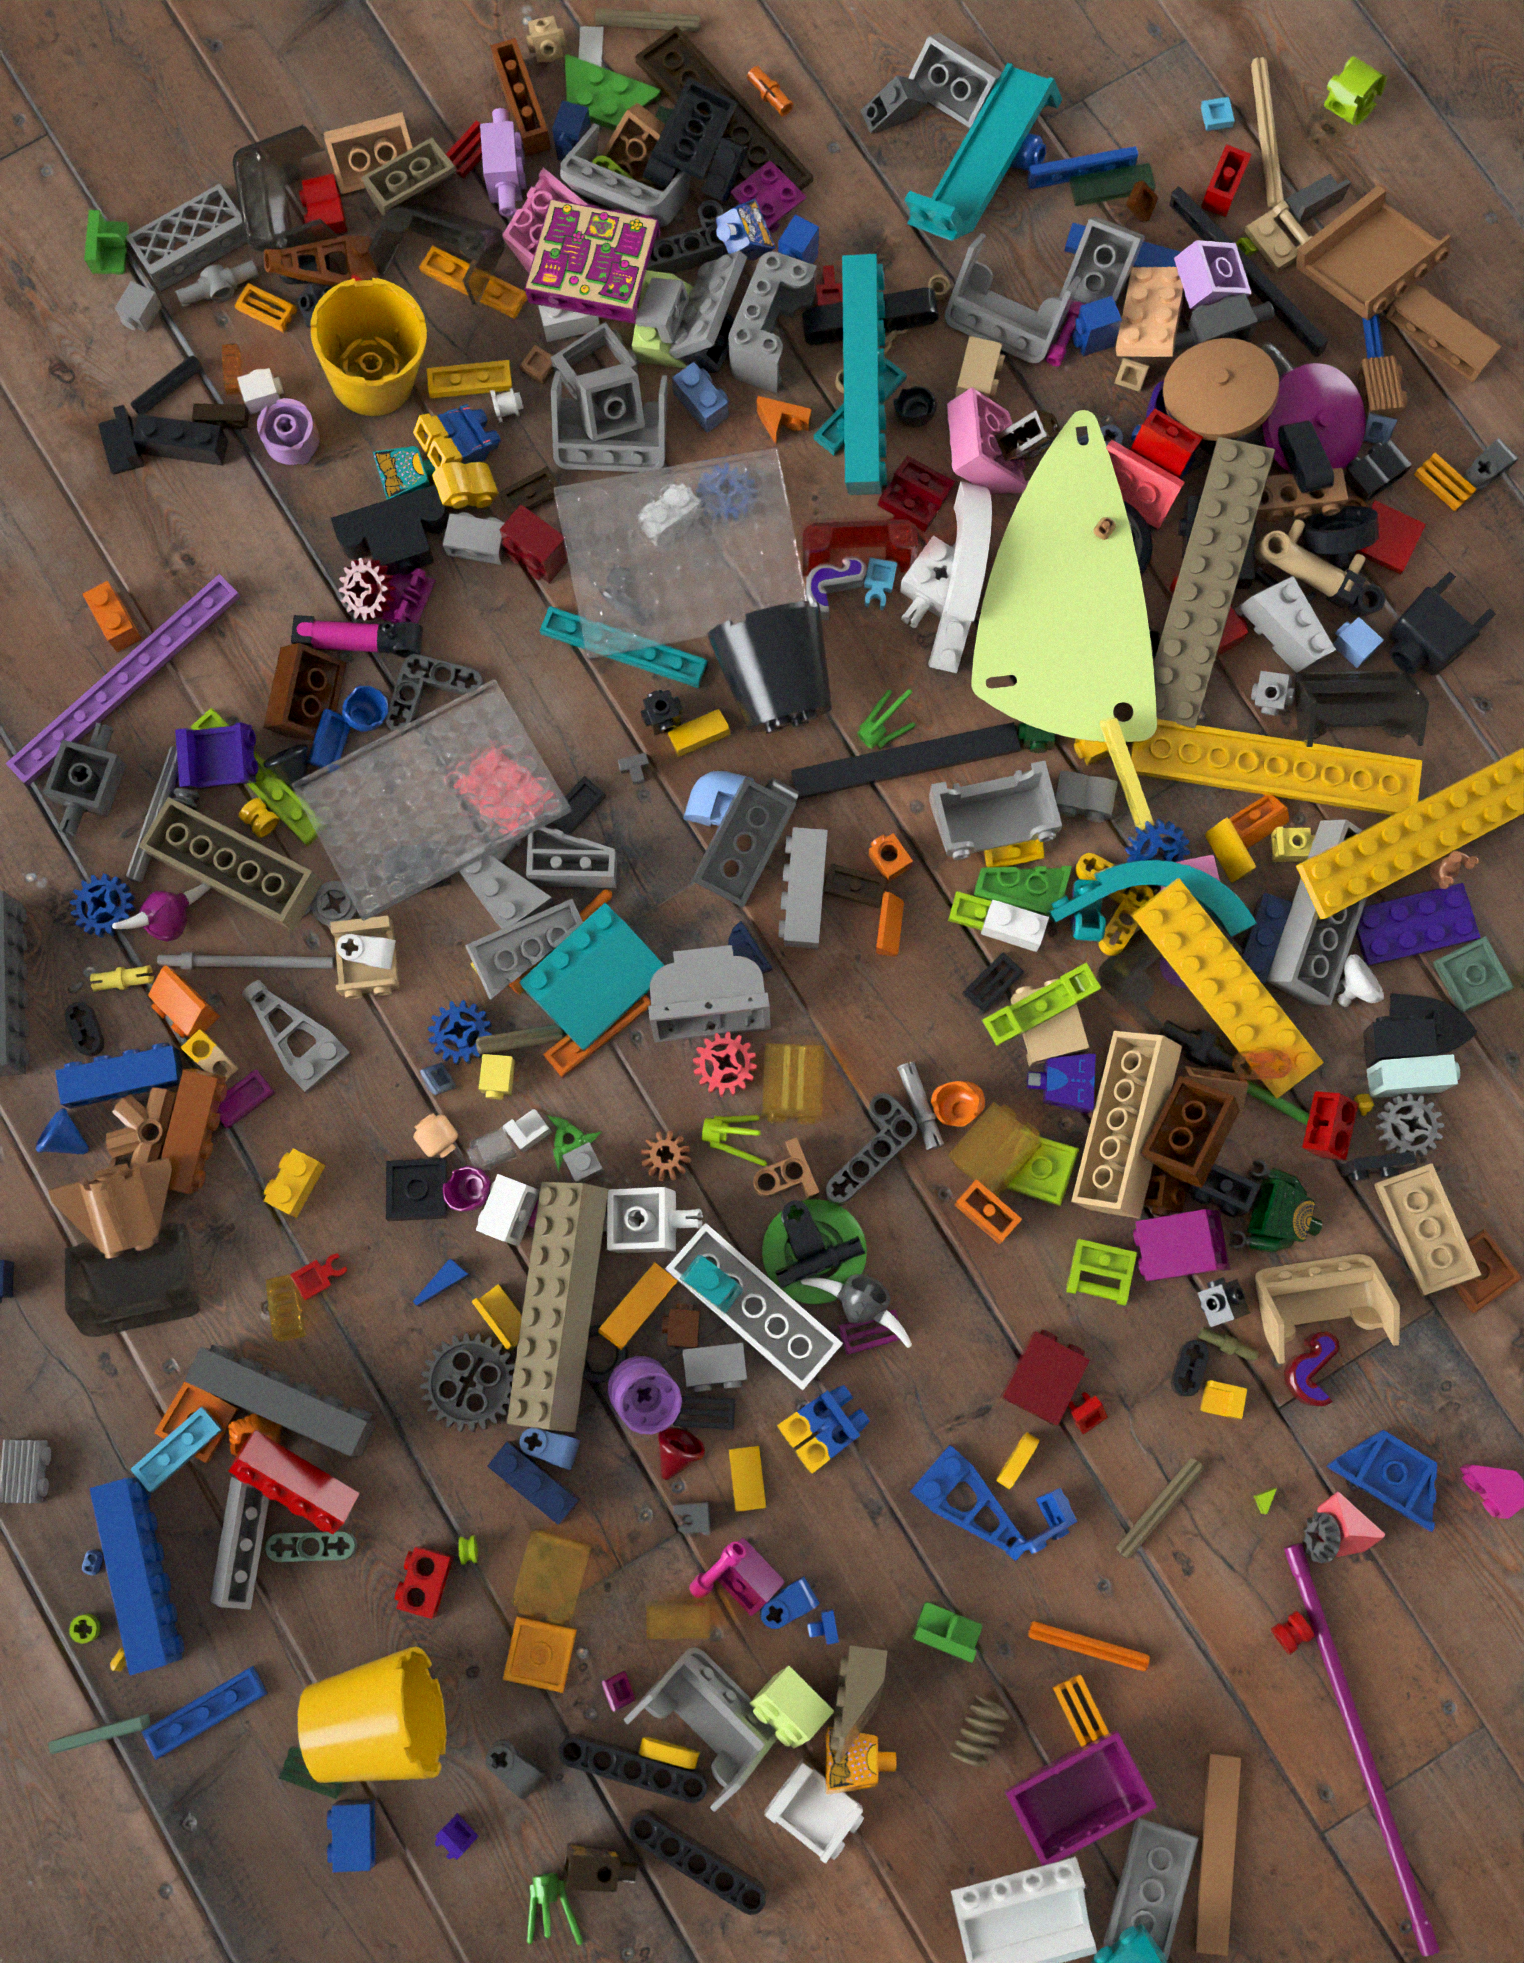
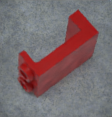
[1130,408,1203,479]

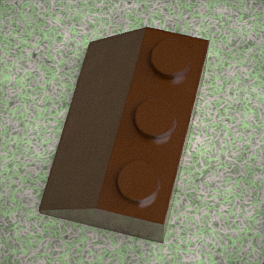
[263,643,346,741]
[1141,1076,1240,1188]

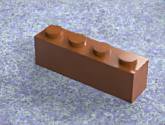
[490,38,551,157]
[161,1068,227,1194]

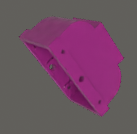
[1004,1730,1157,1866]

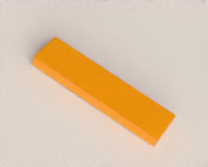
[419,245,528,319]

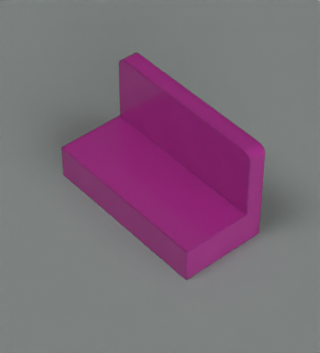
[717,1538,784,1616]

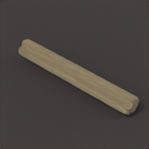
[595,8,701,32]
[1116,1458,1204,1559]

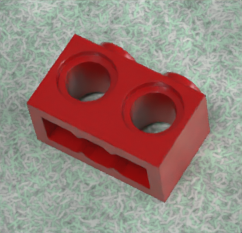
[1302,1091,1359,1161]
[394,1546,454,1619]

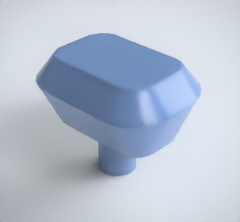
[82,1550,103,1575]

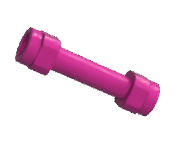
[1045,301,1085,366]
[689,1541,746,1599]

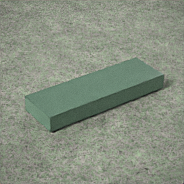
[48,1713,150,1754]

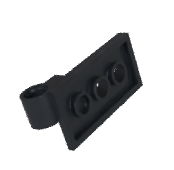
[642,77,737,189]

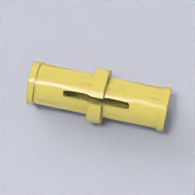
[90,965,154,992]

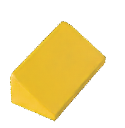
[668,709,731,757]
[1205,817,1256,883]
[729,1446,766,1512]

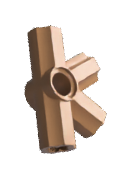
[105,1087,177,1169]

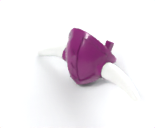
[112,884,210,942]

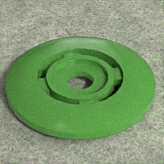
[762,1199,867,1304]

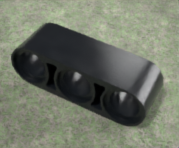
[1278,420,1334,493]

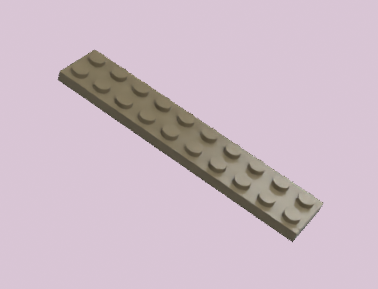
[1153,437,1275,729]

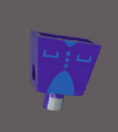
[1027,1054,1096,1114]

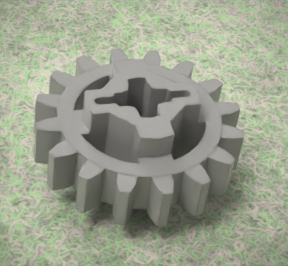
[1376,1094,1444,1157]

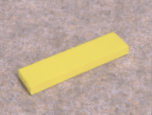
[1099,717,1154,830]

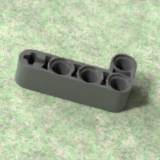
[647,200,729,274]
[825,1093,917,1206]

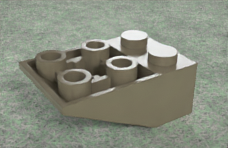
[830,1646,887,1763]

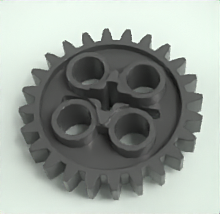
[420,1333,515,1432]

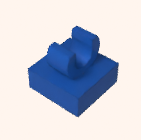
[807,1608,839,1645]

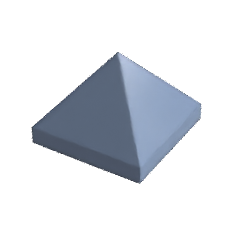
[1363,413,1397,444]
[420,1062,457,1096]

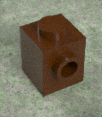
[662,1304,701,1348]

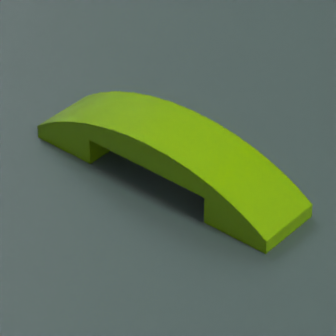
[982,962,1101,1046]

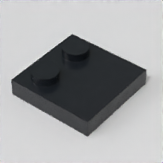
[1339,1151,1416,1181]
[386,1158,447,1221]

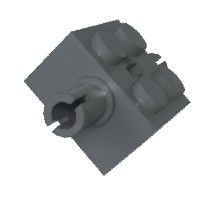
[1173,293,1274,354]
[43,723,127,836]

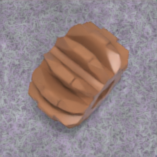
[641,1131,691,1182]

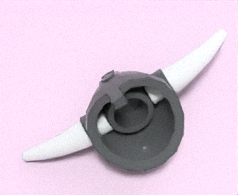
[801,1274,912,1348]

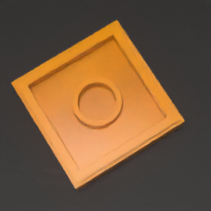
[503,1616,577,1693]

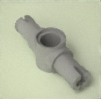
[175,260,259,308]

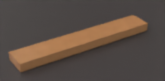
[1194,1753,1241,1956]

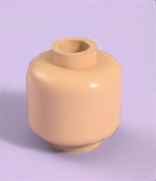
[414,1113,458,1158]

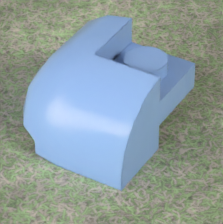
[683,771,754,827]

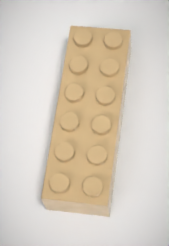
[1071,1031,1182,1219]

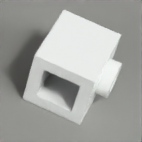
[237,368,284,414]

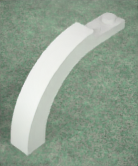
[928,481,992,673]

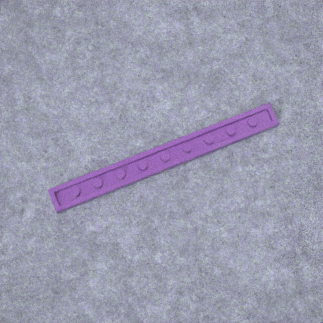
[5,574,240,786]

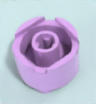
[257,398,320,465]

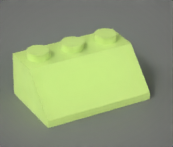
[632,270,693,368]

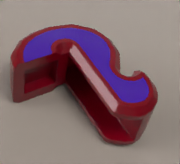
[1284,1331,1340,1407]

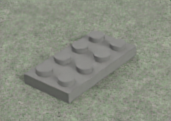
[669,250,747,359]

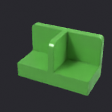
[84,210,129,274]
[912,1602,982,1663]

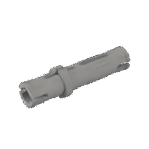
[897,1061,945,1151]

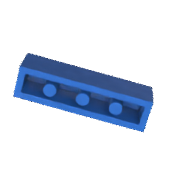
[55,1043,183,1109]

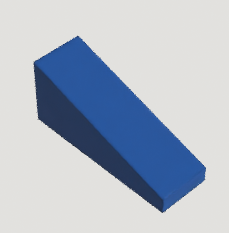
[413,1259,470,1306]

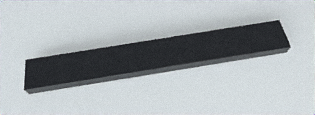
[1170,186,1328,357]
[791,722,1021,800]

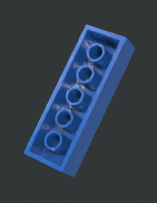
[89,1477,184,1676]

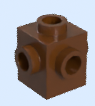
[1143,1172,1186,1217]

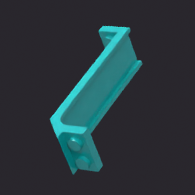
[904,63,1063,241]

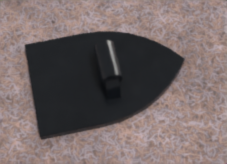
[1389,993,1477,1055]

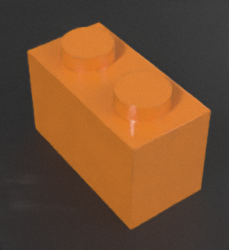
[82,581,142,652]
[954,1179,1022,1244]

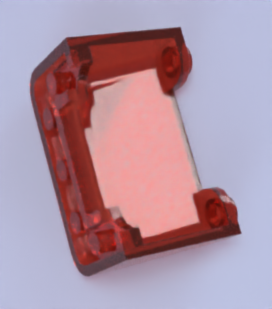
[801,516,918,576]

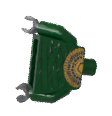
[1229,1159,1322,1253]

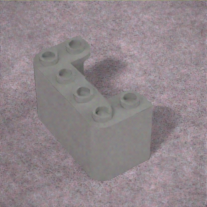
[728,252,817,394]

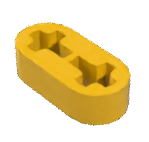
[996,1432,1040,1489]
[638,1737,699,1769]

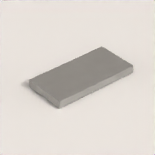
[1103,1817,1199,1961]

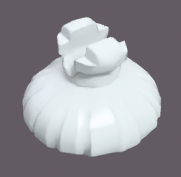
[1335,954,1384,1007]

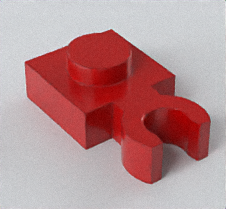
[290,1253,347,1302]

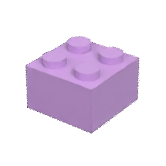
[1174,240,1252,309]

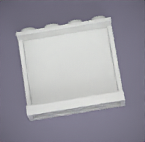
[951,1857,1097,1963]

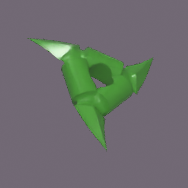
[546,1115,602,1171]

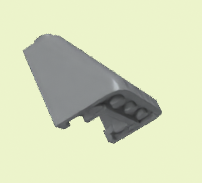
[929,760,1062,860]

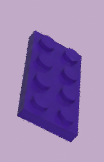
[1355,883,1481,967]

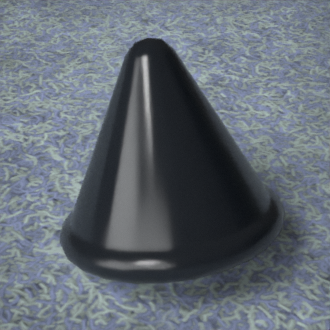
[263,744,308,793]

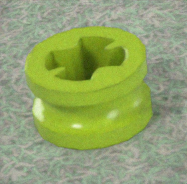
[459,1535,478,1565]
[69,1614,101,1644]

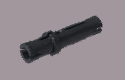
[775,1236,865,1289]

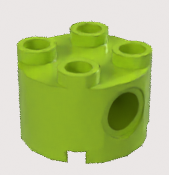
[1324,56,1387,125]

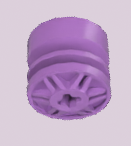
[607,1356,682,1434]

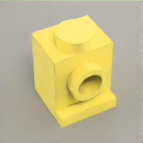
[1271,827,1315,862]

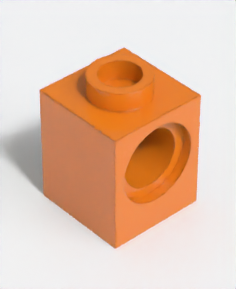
[868,833,913,884]

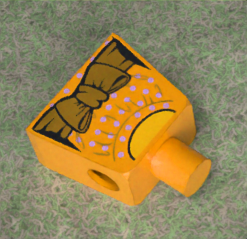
[826,1727,896,1795]

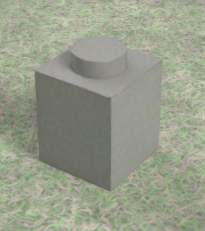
[115,281,162,332]
[562,1142,605,1183]

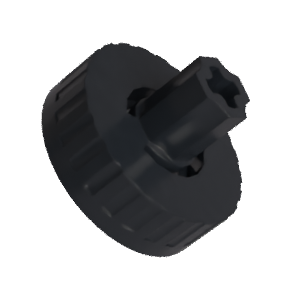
[1303,506,1379,571]

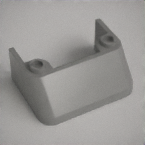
[560,123,691,227]
[945,233,1082,363]
[551,371,668,472]
[624,1647,777,1812]

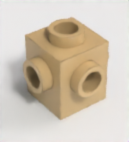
[526,16,566,63]

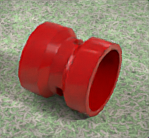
[1271,1611,1315,1655]

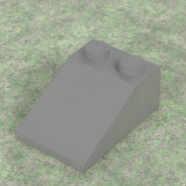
[1059,216,1145,304]

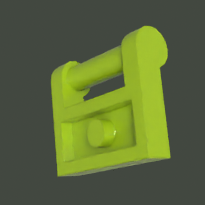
[1066,1239,1137,1306]

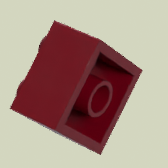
[499,504,570,583]

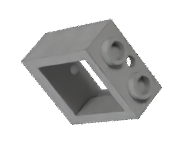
[550,322,639,400]

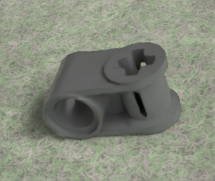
[1463,438,1519,491]
[485,1740,545,1800]

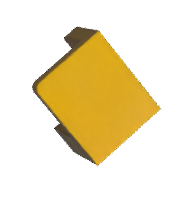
[1201,1381,1247,1419]

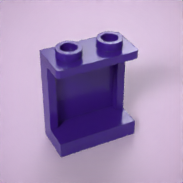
[175,722,258,789]

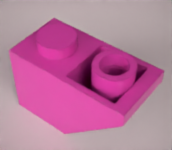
[1459,1464,1524,1519]

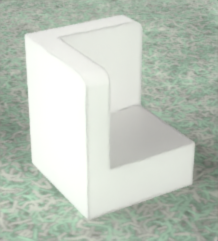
[503,1109,552,1153]

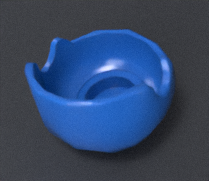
[342,686,388,732]

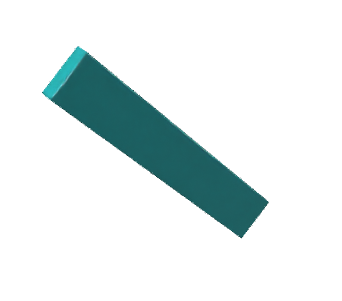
[539,606,708,688]

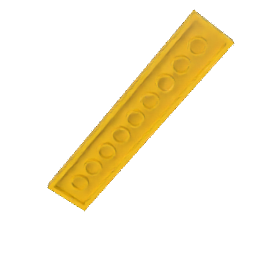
[1130,719,1423,815]
[1296,748,1524,919]

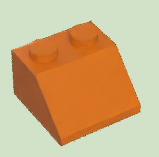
[148,965,221,1039]

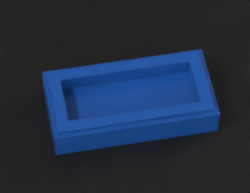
[307,709,351,773]

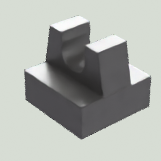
[618,752,649,785]

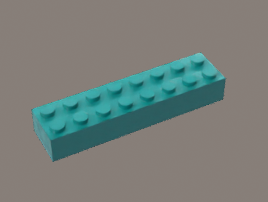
[842,254,887,495]

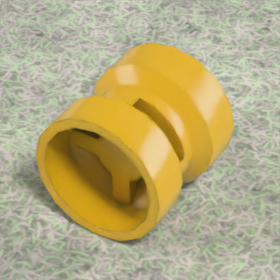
[238,798,280,838]

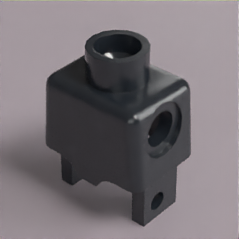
[1389,571,1496,675]

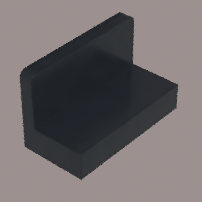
[98,405,144,475]

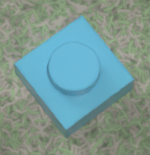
[1201,97,1235,131]

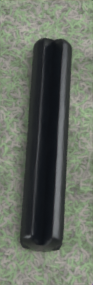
[131,355,202,415]

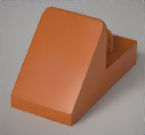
[757,396,812,443]

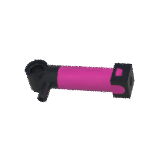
[291,615,423,658]

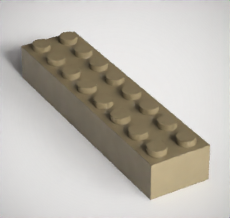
[507,1182,608,1433]

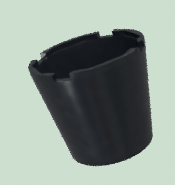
[708,601,832,734]

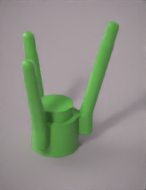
[857,689,915,749]
[527,1873,583,1945]

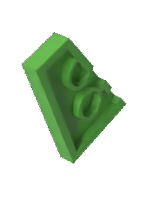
[973,866,1072,920]

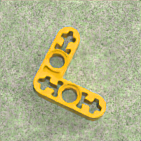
[1075,853,1154,956]

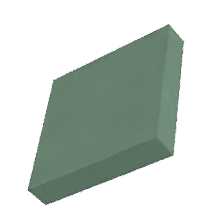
[1432,936,1514,1014]

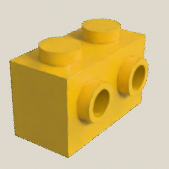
[263,1148,326,1218]

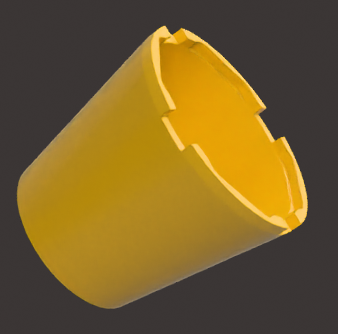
[310,278,427,416]
[298,1647,446,1783]

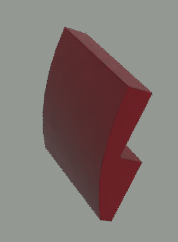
[877,455,955,532]

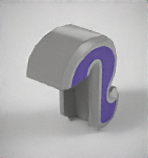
[806,556,867,620]

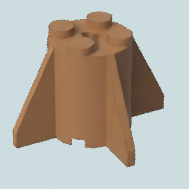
[48,1157,172,1259]

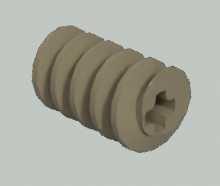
[950,1694,1010,1768]

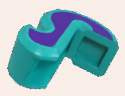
[1070,879,1106,942]

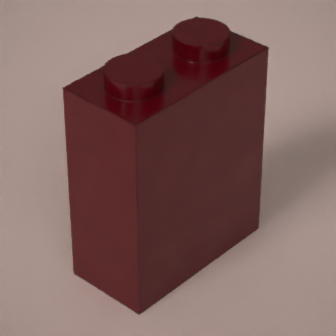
[1000,1329,1090,1426]

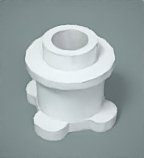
[490,388,524,423]

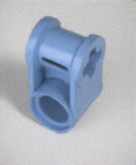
[519,1428,581,1470]

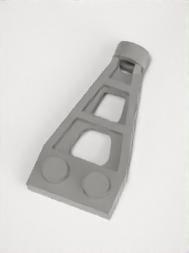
[242,980,351,1093]

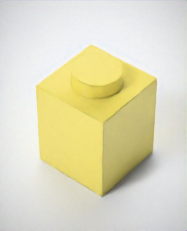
[479,1054,515,1100]

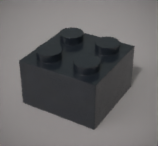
[1363,1014,1438,1067]

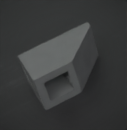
[860,75,927,134]

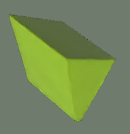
[1236,237,1259,257]
[1254,1488,1277,1514]

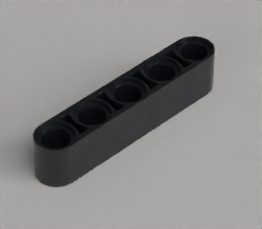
[802,287,939,345]
[558,1734,708,1803]
[629,1810,766,1915]

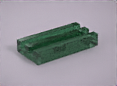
[279,1746,344,1800]

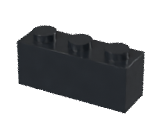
[132,414,228,466]

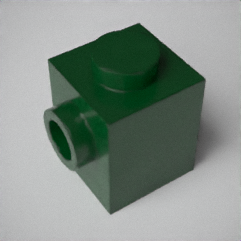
[1018,722,1055,753]

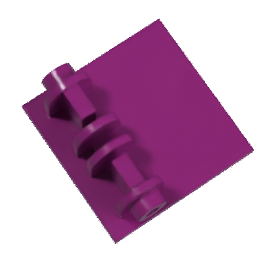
[730,160,807,233]
[379,568,436,624]

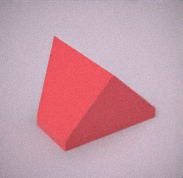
[1312,1491,1385,1562]

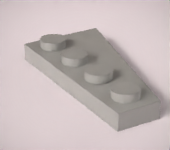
[465,899,583,999]

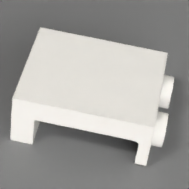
[765,1758,864,1863]

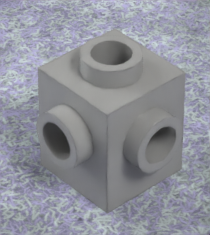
[1251,671,1295,716]

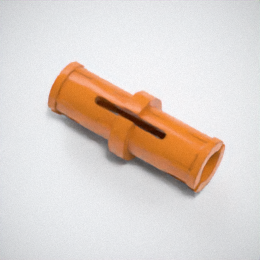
[747,66,794,117]

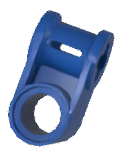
[760,1576,820,1629]

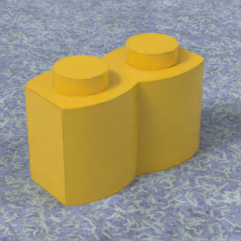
[432,462,499,509]

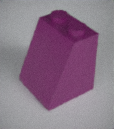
[1133,1209,1231,1281]

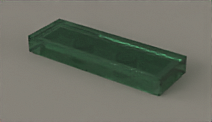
[1069,163,1156,206]

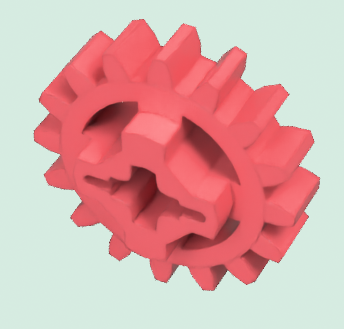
[693,1032,757,1097]

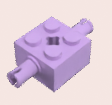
[480,108,527,217]

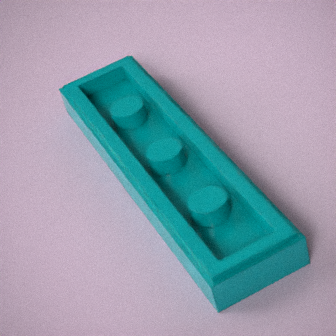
[813,358,907,456]

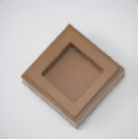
[519,345,553,384]

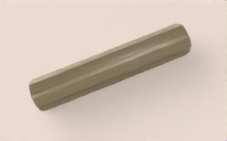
[476,1025,562,1054]

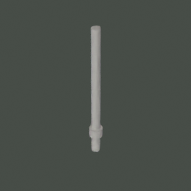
[157,952,334,970]

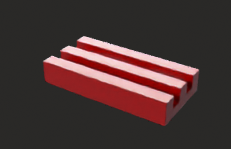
[446,120,482,179]

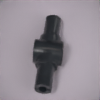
[1159,1020,1246,1074]

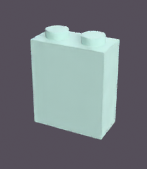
[1366,1054,1460,1098]

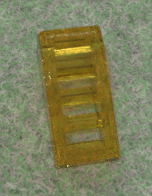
[265,1274,306,1342]

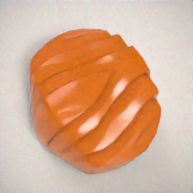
[931,1081,985,1127]
[228,1413,283,1456]

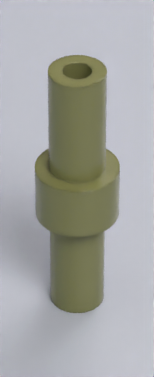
[1198,1327,1259,1362]

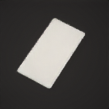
[579,26,603,67]

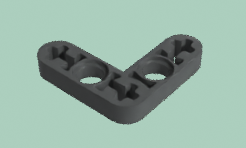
[385,654,484,735]

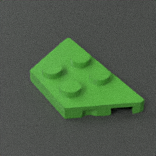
[565,54,661,131]

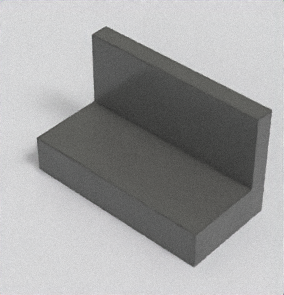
[1284,174,1351,224]

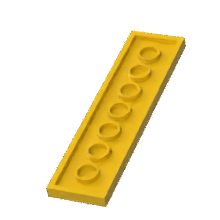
[1131,878,1324,1099]

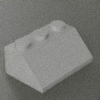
[908,33,1002,128]

